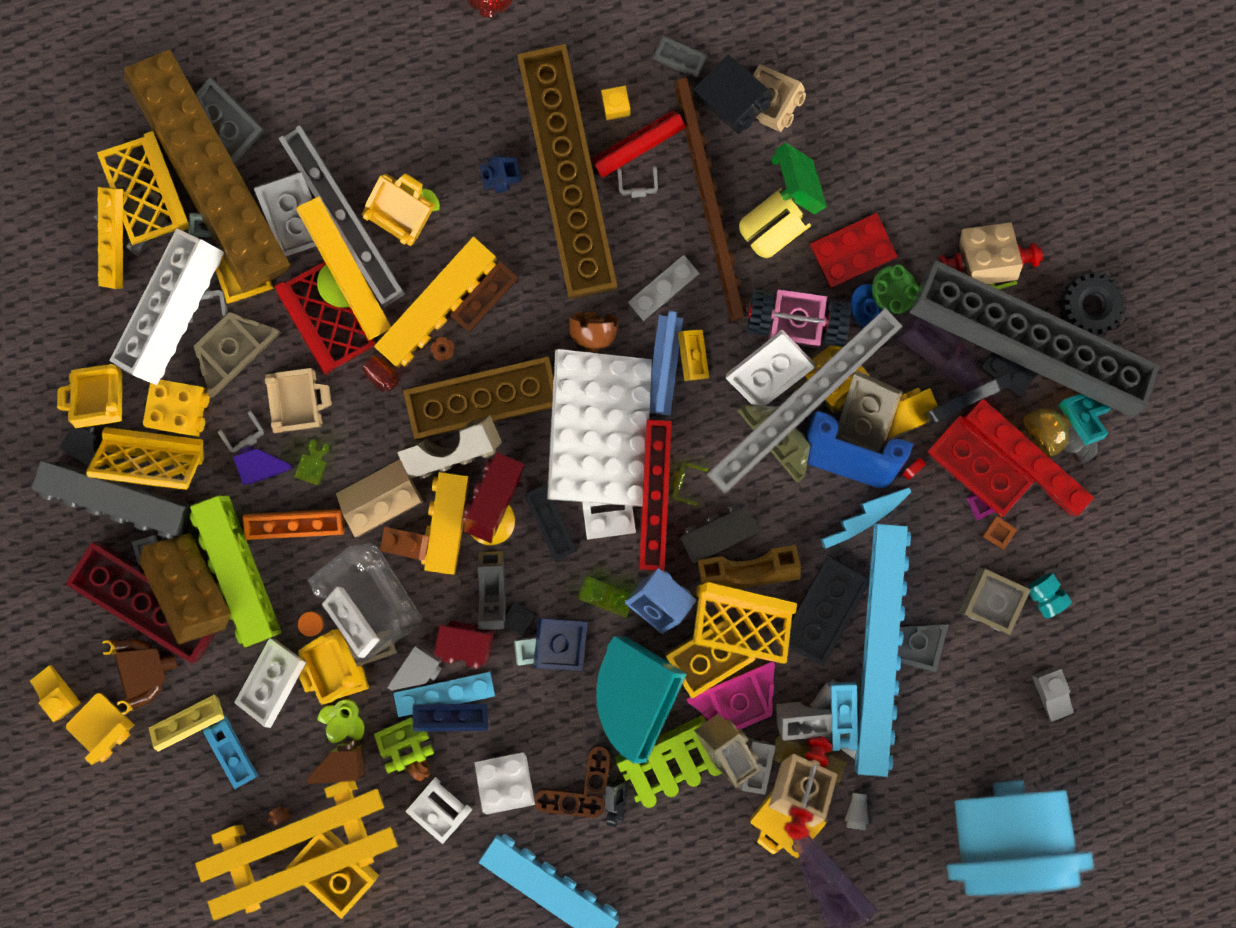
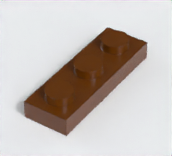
[450,261,519,333]

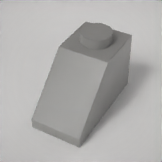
[387,644,442,690]

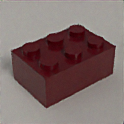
[462,452,524,543]
[434,620,495,668]

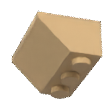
[336,459,424,537]

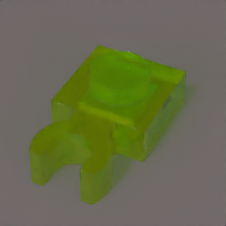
[295,439,329,485]

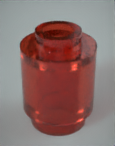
[362,356,399,392]

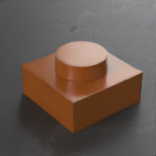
[982,516,1017,550]

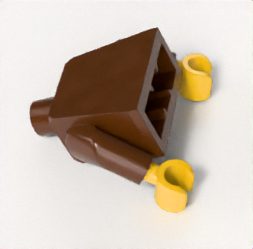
[102,638,177,715]

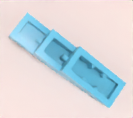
[820,488,911,548]

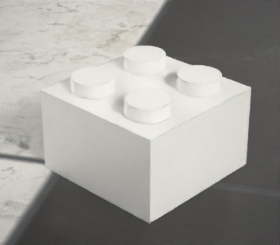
[474,753,535,814]

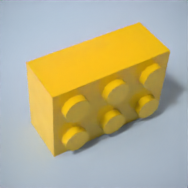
[665,617,756,699]
[286,830,379,919]

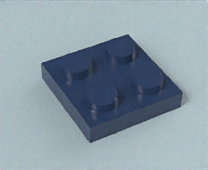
[533,617,588,671]

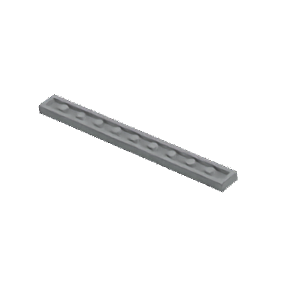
[707,308,902,493]

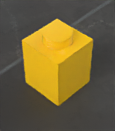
[601,86,630,120]

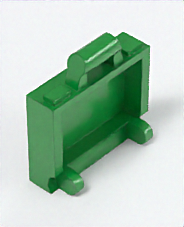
[771,143,827,215]

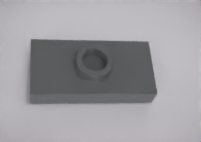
[653,35,708,79]

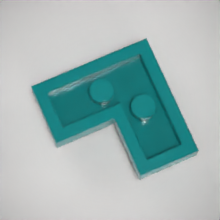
[1058,394,1111,445]

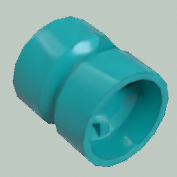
[1026,572,1072,619]

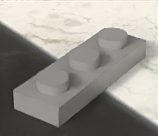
[628,255,700,322]

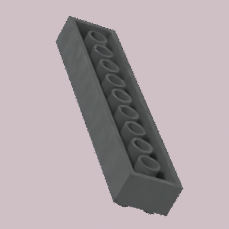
[909,260,1159,418]

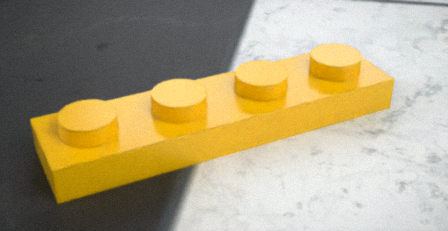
[97,187,123,289]

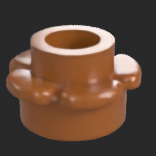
[430,337,455,361]
[407,760,430,781]
[267,806,291,827]

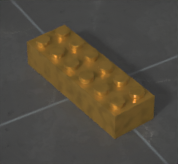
[403,356,554,440]

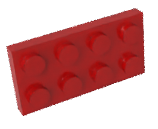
[927,415,1036,518]

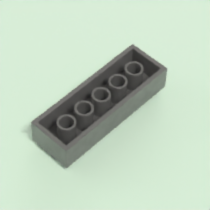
[31,461,193,539]

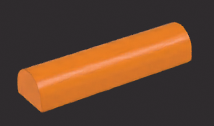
[242,509,345,540]

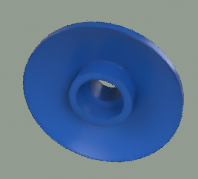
[850,284,882,329]

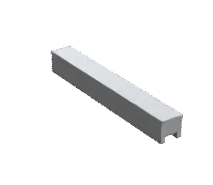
[279,125,405,307]

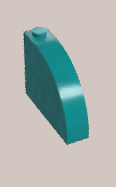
[596,636,687,763]

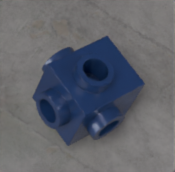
[480,155,522,193]

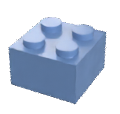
[625,568,696,634]

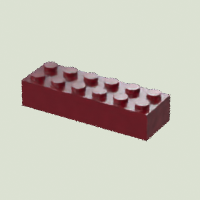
[65,541,217,664]

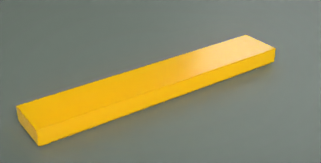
[296,197,391,340]

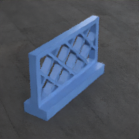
[649,311,683,416]

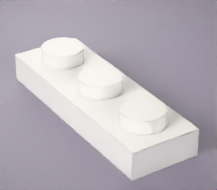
[322,586,380,658]

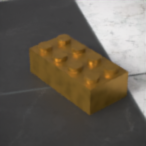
[139,533,231,644]

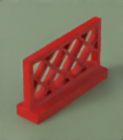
[274,262,376,376]

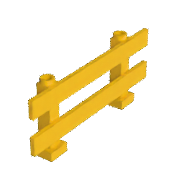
[195,781,398,921]

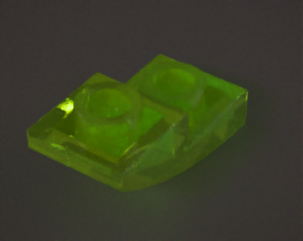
[577,575,631,618]

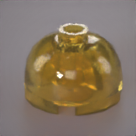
[1023,408,1071,458]

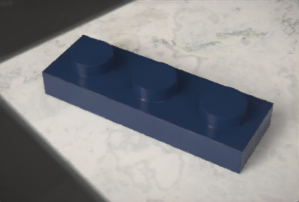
[412,704,488,732]

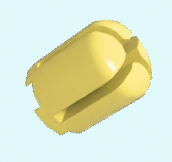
[739,188,811,258]

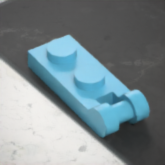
[830,682,858,751]

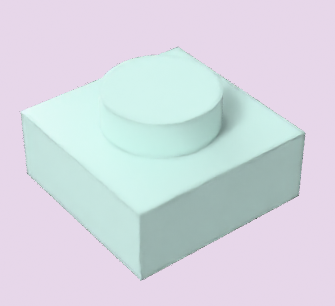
[514,637,536,666]

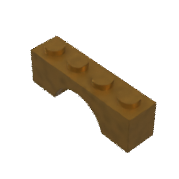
[698,545,801,589]

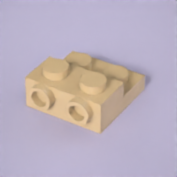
[753,64,806,132]

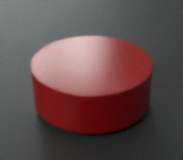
[903,458,926,481]

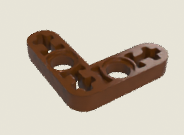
[534,745,610,818]

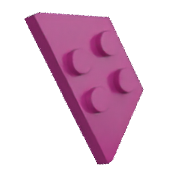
[686,661,775,730]

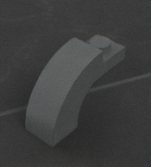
[478,551,506,630]

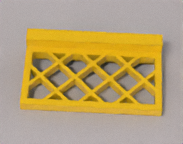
[97,131,189,245]
[87,427,204,490]
[693,582,797,664]

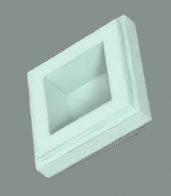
[188,213,212,237]

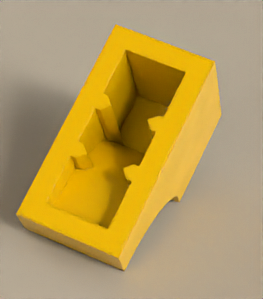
[30,665,81,722]

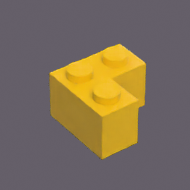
[887,388,938,439]

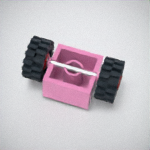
[747,289,851,348]

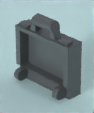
[92,181,169,256]

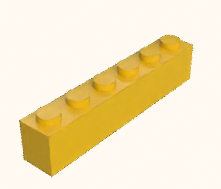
[374,236,497,368]

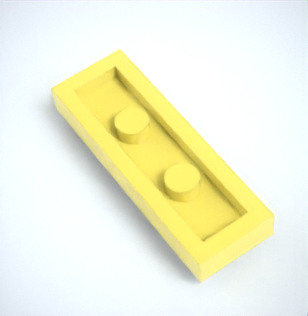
[149,694,224,751]

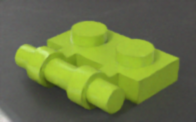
[374,717,434,773]

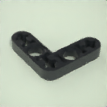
[925,373,1013,425]

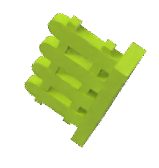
[615,715,721,808]

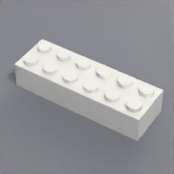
[109,228,224,385]

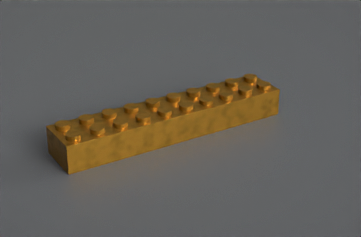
[517,44,617,300]
[124,49,290,293]

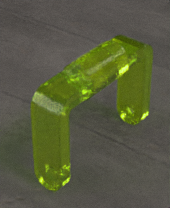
[672,462,709,507]

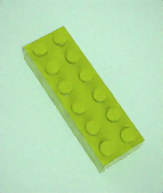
[190,496,282,648]

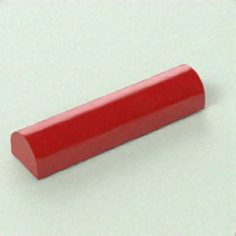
[591,110,686,179]

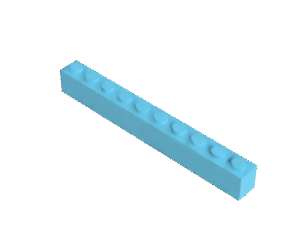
[854,524,911,777]

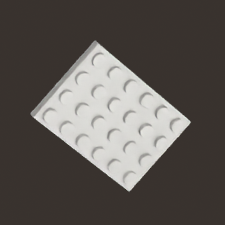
[548,349,652,507]

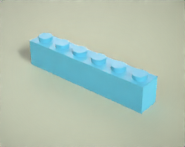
[479,834,619,928]

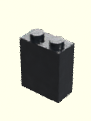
[693,54,774,135]

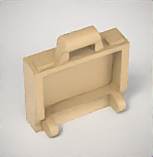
[265,368,332,433]

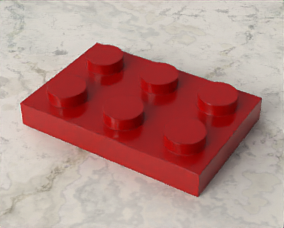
[810,213,898,289]

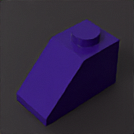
[233,446,294,485]

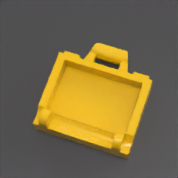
[361,173,435,246]
[57,364,122,428]
[298,629,364,705]
[750,790,826,858]

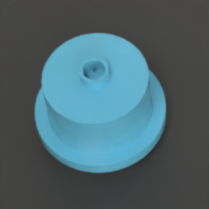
[946,780,1094,895]

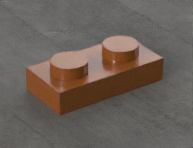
[380,527,429,560]

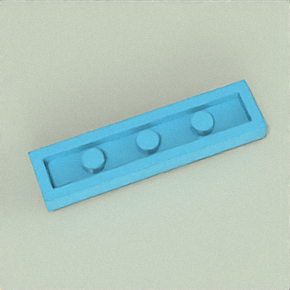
[393,671,495,717]

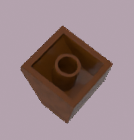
[307,740,365,784]

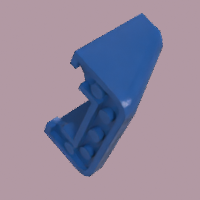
[804,411,913,488]

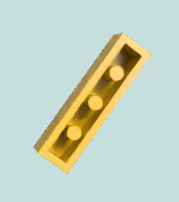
[421,472,470,575]

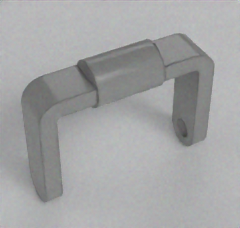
[618,165,658,198]
[188,289,228,323]
[218,410,264,453]

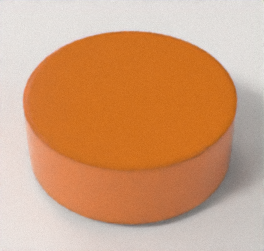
[298,611,324,637]

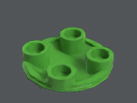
[872,265,919,314]

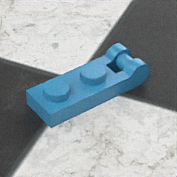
[203,716,258,789]

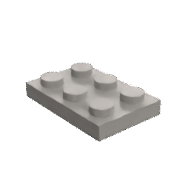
[254,171,316,256]

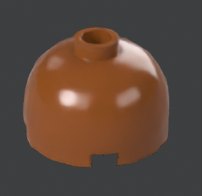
[569,311,619,353]

